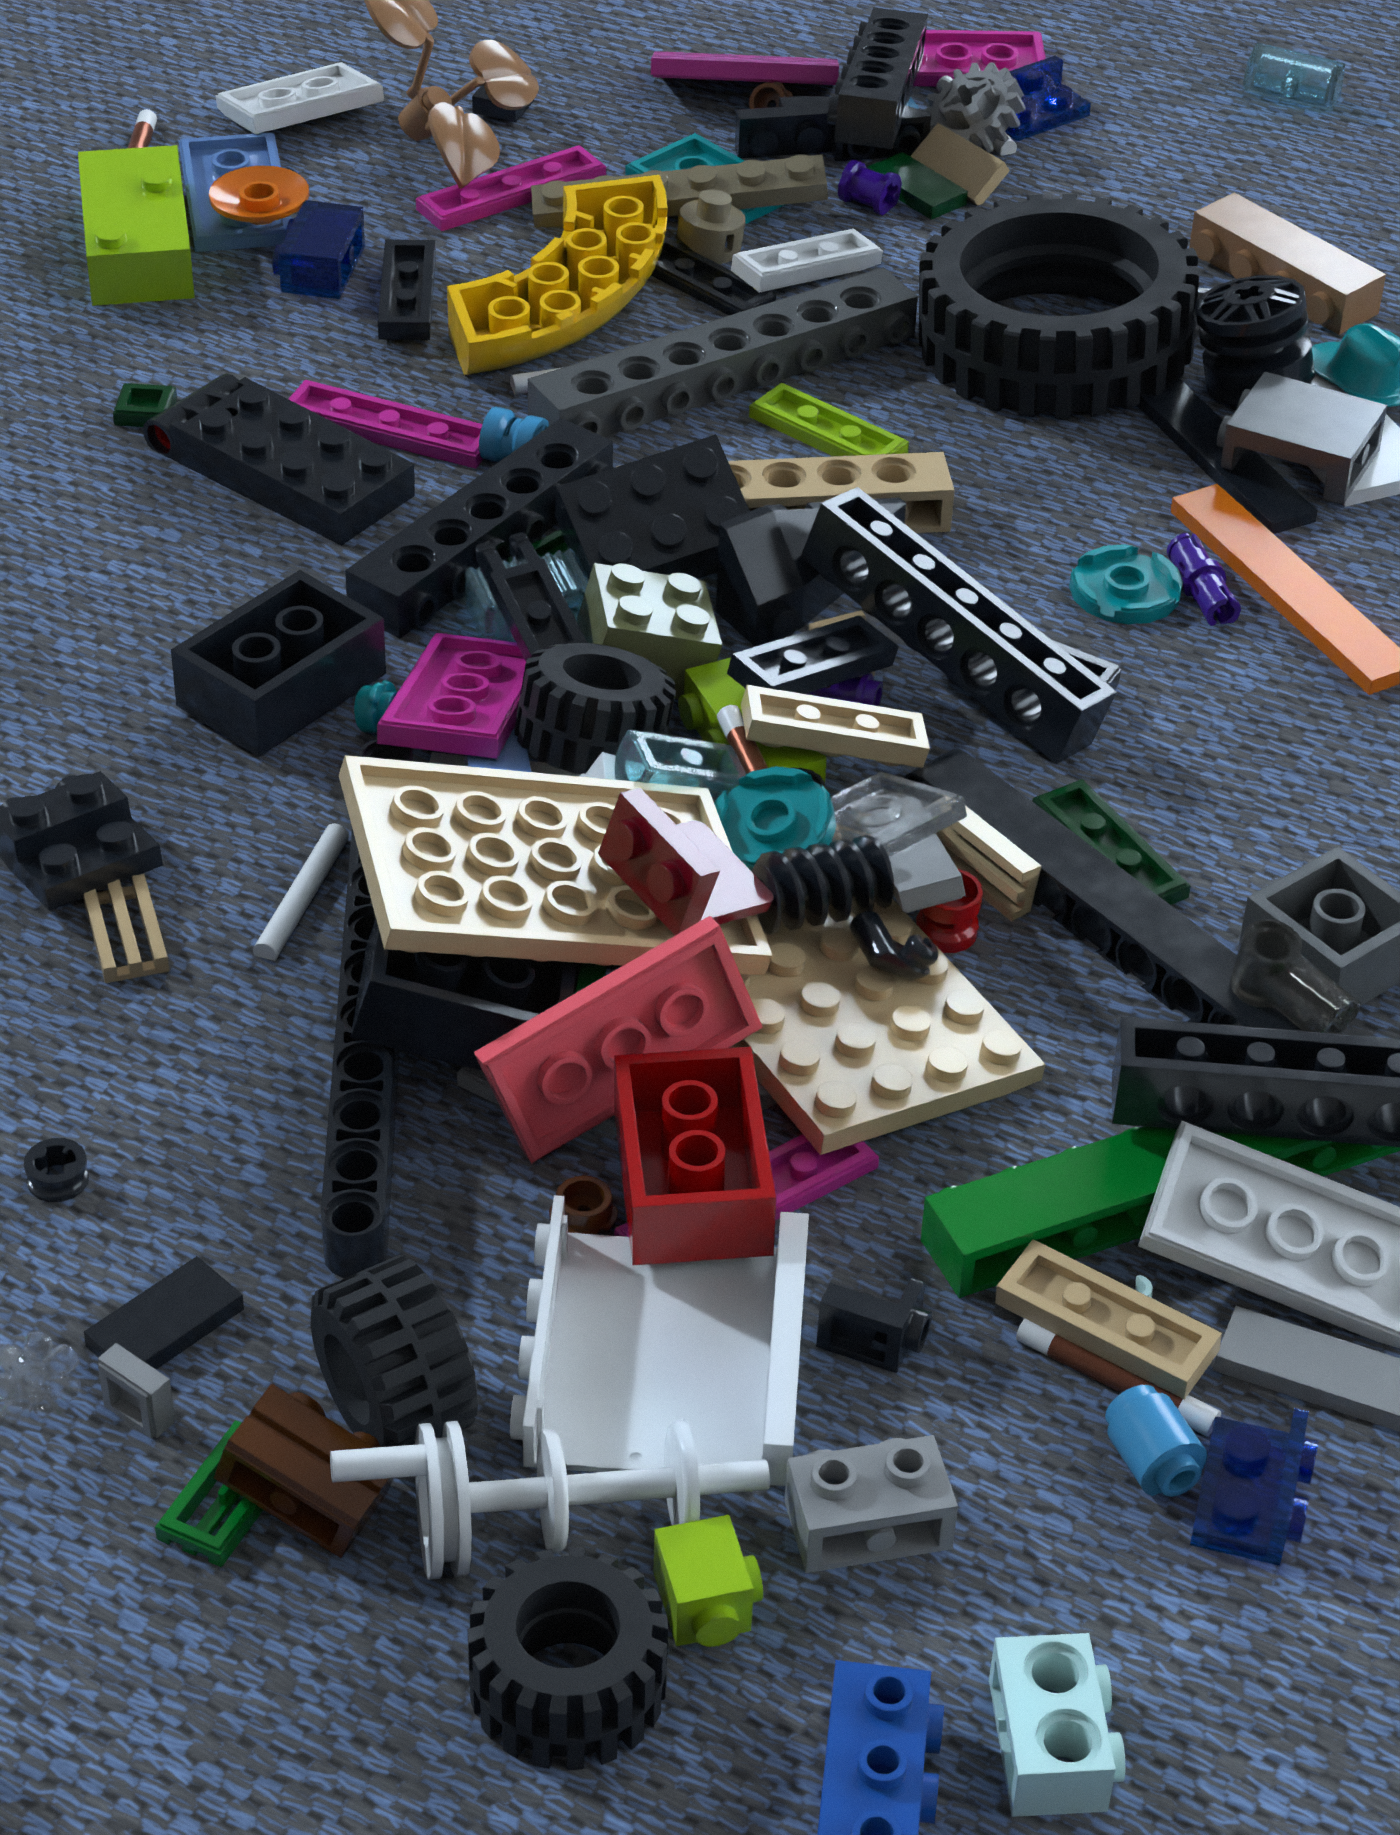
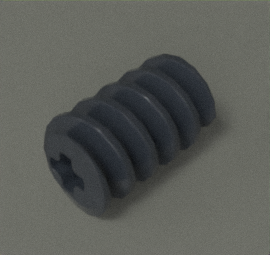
[752,835,894,935]

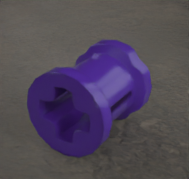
[838,160,902,216]

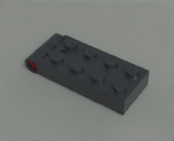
[143,373,415,546]

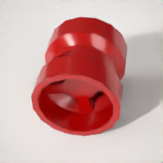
[916,869,983,953]

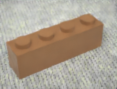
[1189,192,1386,335]

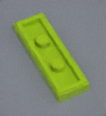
[749,383,909,456]

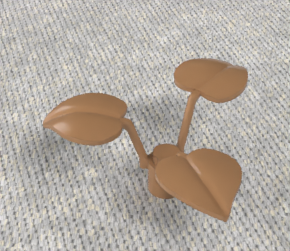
[364,0,539,189]

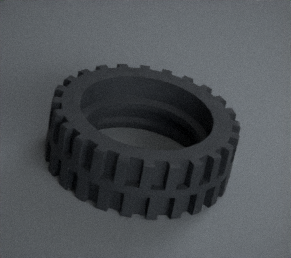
[919,194,1200,419]

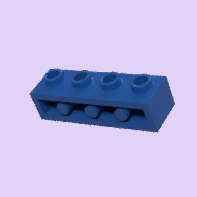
[817,1660,944,1835]

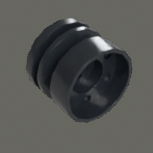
[1195,275,1315,406]

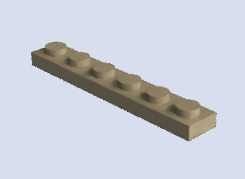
[531,155,828,227]

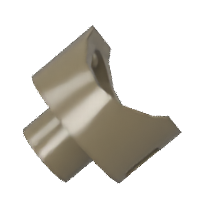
[676,189,745,264]

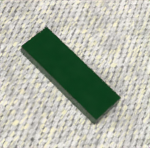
[1032,779,1191,905]

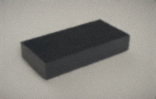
[84,1256,244,1370]

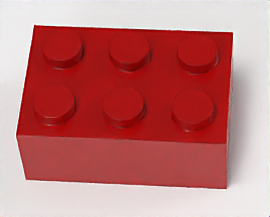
[614,1047,776,1265]

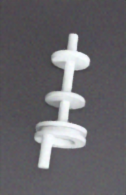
[330,1420,770,1580]

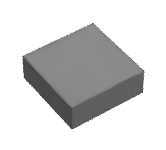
[97,1343,175,1438]

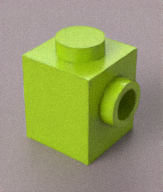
[653,1515,763,1647]

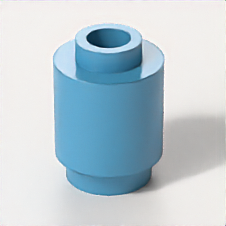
[1105,1385,1207,1497]

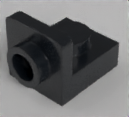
[816,1278,932,1373]

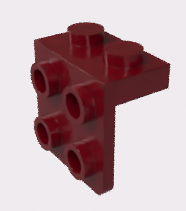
[598,788,774,935]

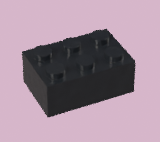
[555,434,750,590]
[171,570,386,757]
[351,919,576,1071]

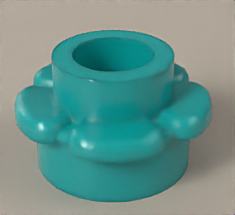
[354,680,397,733]

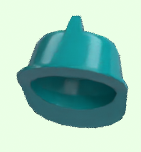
[1312,323,1400,407]

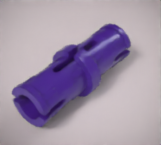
[1167,533,1241,626]

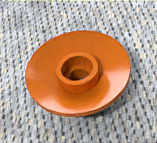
[209,165,309,225]

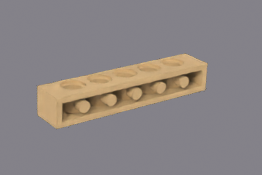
[616,452,954,533]

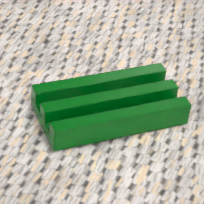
[155,1420,263,1567]

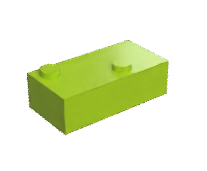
[78,145,195,306]

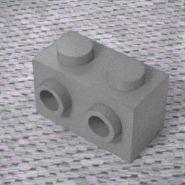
[784,1435,958,1573]

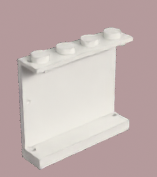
[510,1195,809,1486]

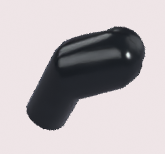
[850,911,938,981]

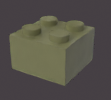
[577,563,722,699]

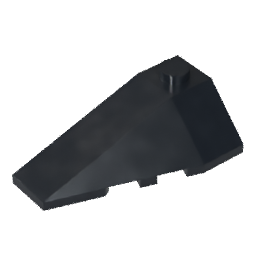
[716,497,906,647]

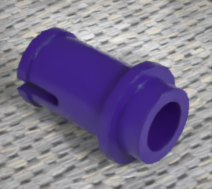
[806,673,883,706]

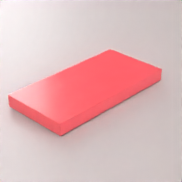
[474,916,763,1164]

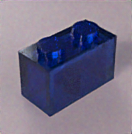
[272,200,365,299]

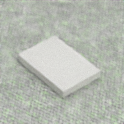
[215,62,384,134]

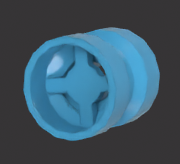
[479,406,549,463]

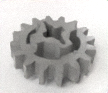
[924,62,1025,153]

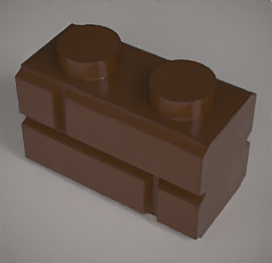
[214,1384,394,1559]

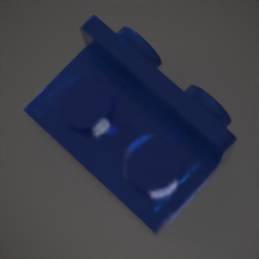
[1005,55,1091,141]
[1190,1407,1319,1566]

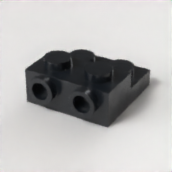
[0,771,163,911]

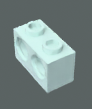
[989,1633,1125,1817]

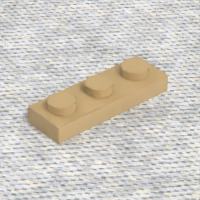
[741,685,930,768]
[995,1239,1222,1400]

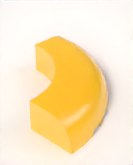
[447,175,668,375]

